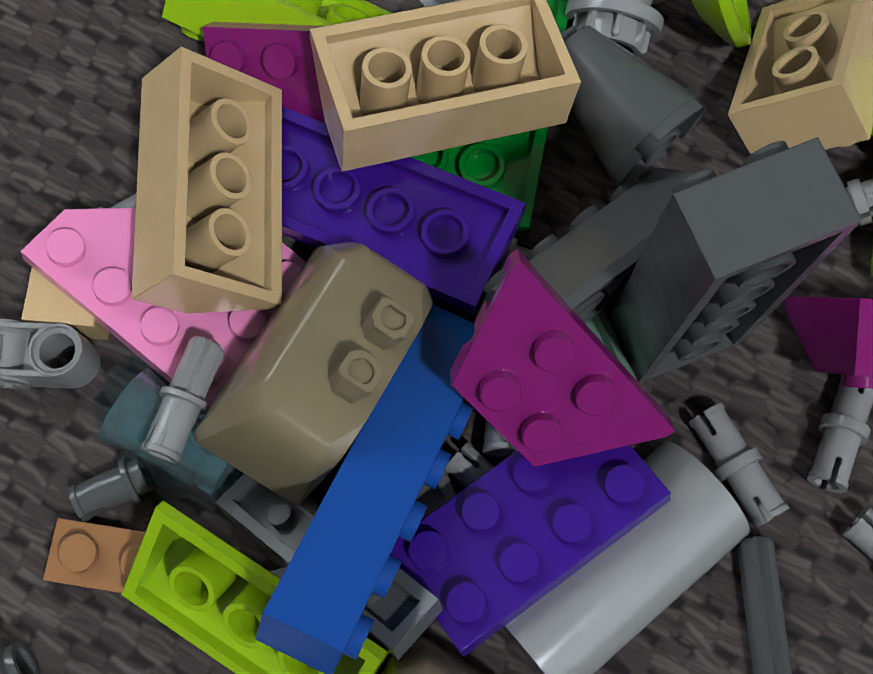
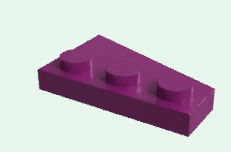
[203,22,325,123]

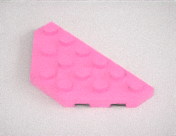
[21,208,306,413]

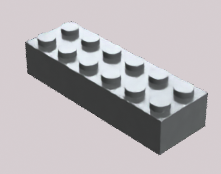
[609,137,862,384]

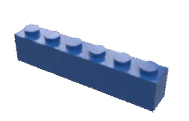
[255,304,475,674]

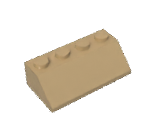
[310,0,581,172]
[131,46,282,313]

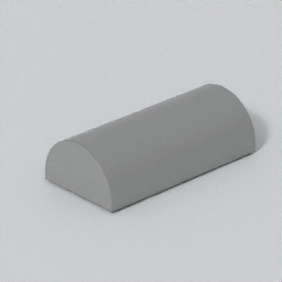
[502,441,750,674]

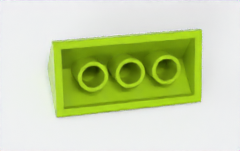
[121,501,389,674]

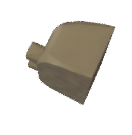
[193,242,433,507]

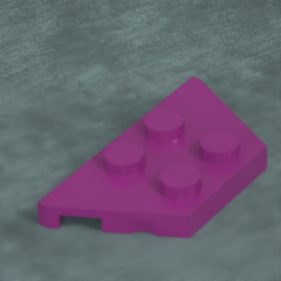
[450,249,675,467]

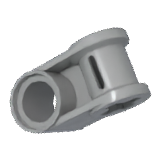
[0,319,101,389]

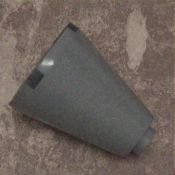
[561,25,708,187]

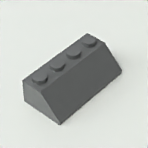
[475,167,695,324]

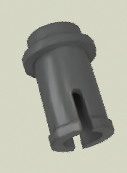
[68,457,154,522]

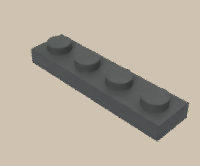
[216,474,443,660]

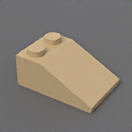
[728,0,873,154]

